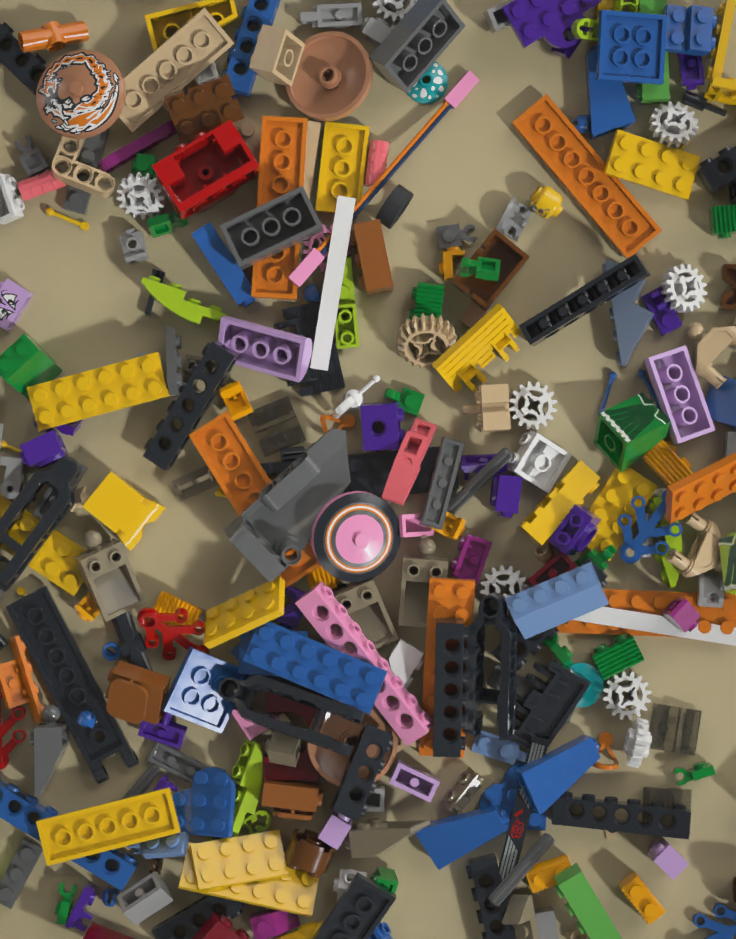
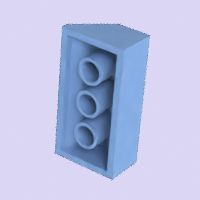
[505,562,609,639]

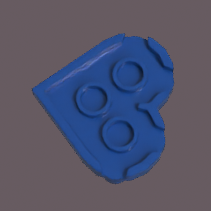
[479,761,547,831]
[172,767,236,838]

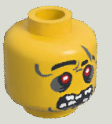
[529,186,563,219]

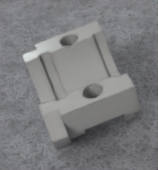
[496,197,533,241]
[696,573,724,608]

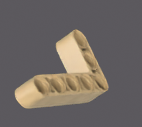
[51,136,115,198]

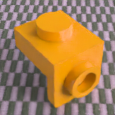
[438,247,466,281]
[219,381,254,421]
[426,512,466,540]
[74,592,100,622]

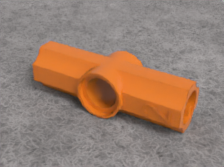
[18,21,89,53]

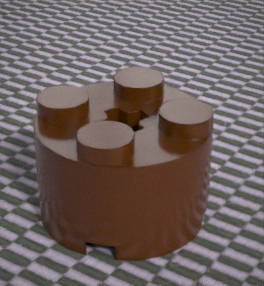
[285,829,335,878]

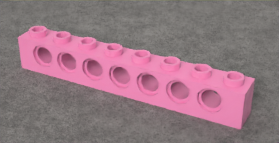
[295,581,433,746]

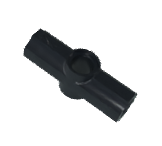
[111,611,153,671]

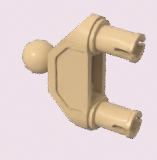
[687,322,736,390]
[666,512,722,578]

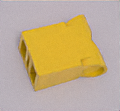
[82,471,167,551]

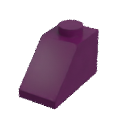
[661,597,700,633]
[250,909,300,939]

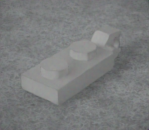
[300,3,363,29]

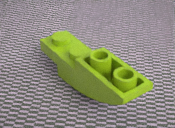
[335,255,359,349]
[140,275,226,325]
[648,496,682,588]
[231,738,263,834]

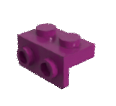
[450,533,493,585]

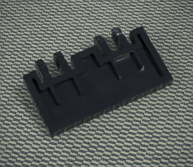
[274,301,345,397]
[512,658,591,748]

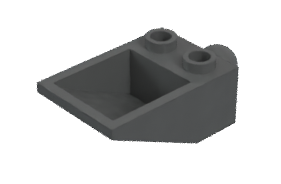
[30,705,69,797]

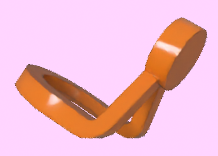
[320,414,357,434]
[592,731,619,770]

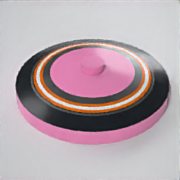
[311,491,401,582]

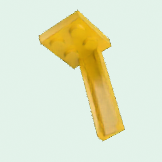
[704,0,736,106]

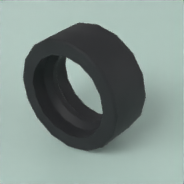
[376,184,414,229]

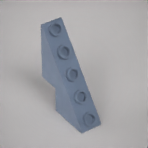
[602,259,654,367]

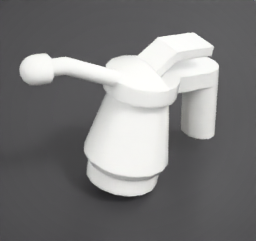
[332,375,380,419]

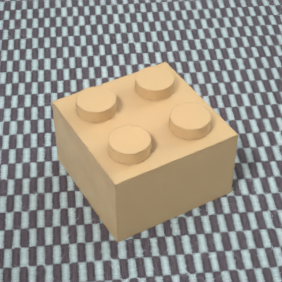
[249,24,305,87]

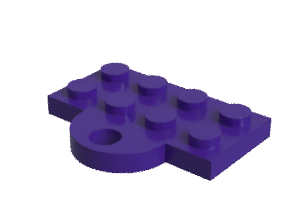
[501,0,602,49]

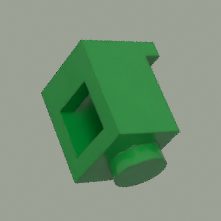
[132,153,158,180]
[370,866,399,894]

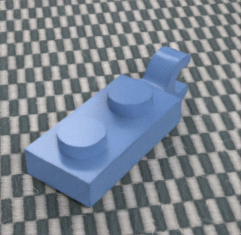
[471,730,528,765]
[127,832,190,859]

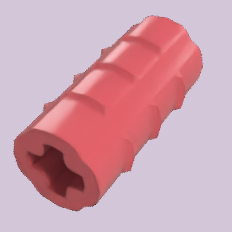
[364,140,389,189]
[17,167,66,201]

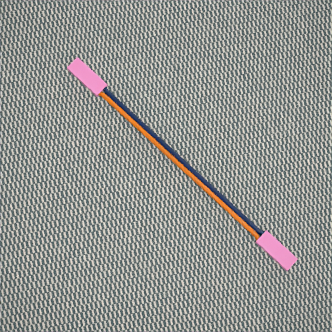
[287,70,480,287]

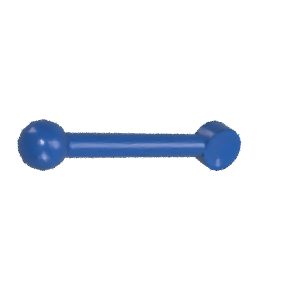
[637,370,661,411]
[598,371,617,416]

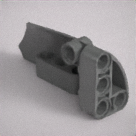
[224,428,351,582]

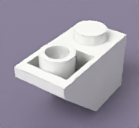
[389,638,424,689]

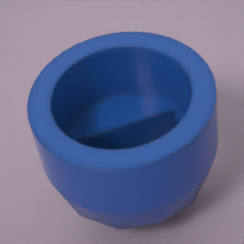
[573,114,589,133]
[303,283,321,303]
[102,641,121,661]
[76,710,96,729]
[101,887,120,907]

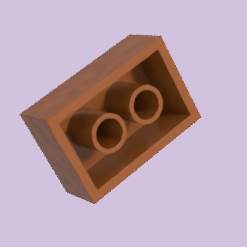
[350,219,394,296]

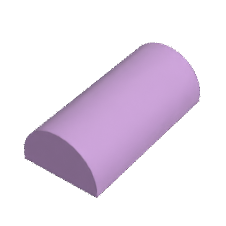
[218,315,312,382]
[644,345,715,445]

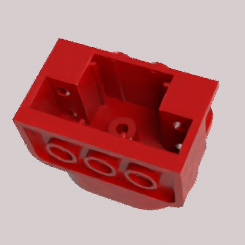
[152,119,260,220]

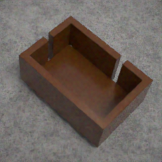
[164,73,244,142]
[451,228,530,312]

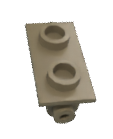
[171,465,219,502]
[441,767,484,815]

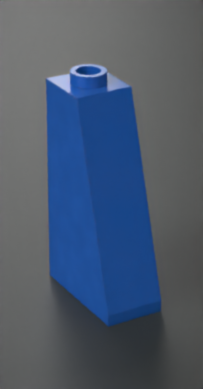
[585,45,636,140]
[191,222,256,307]
[514,734,601,815]
[416,805,510,870]

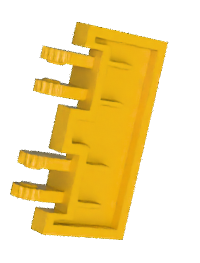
[432,303,522,393]

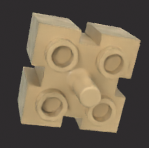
[463,384,511,432]

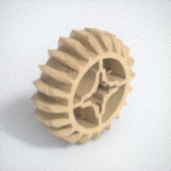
[396,313,457,369]

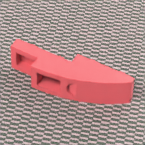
[382,418,437,506]

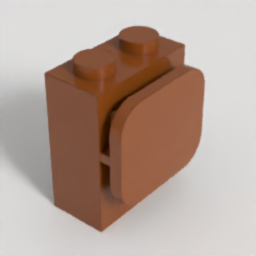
[105,660,171,725]
[261,780,323,820]

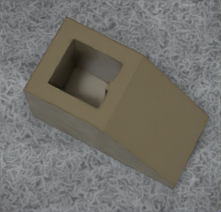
[265,712,302,767]

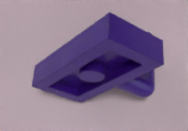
[138,711,188,749]

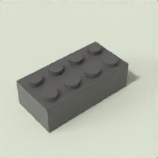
[369,0,465,93]
[220,186,324,270]

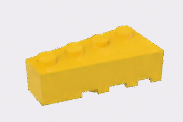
[145,0,239,51]
[518,460,600,545]

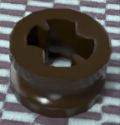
[149,858,164,875]

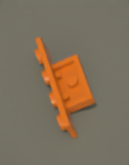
[0,635,45,724]

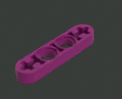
[98,120,177,173]

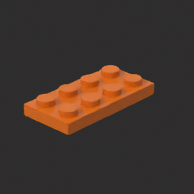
[665,452,736,524]

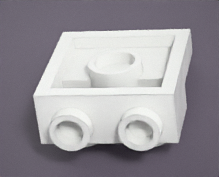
[0,173,25,225]
[507,430,572,493]

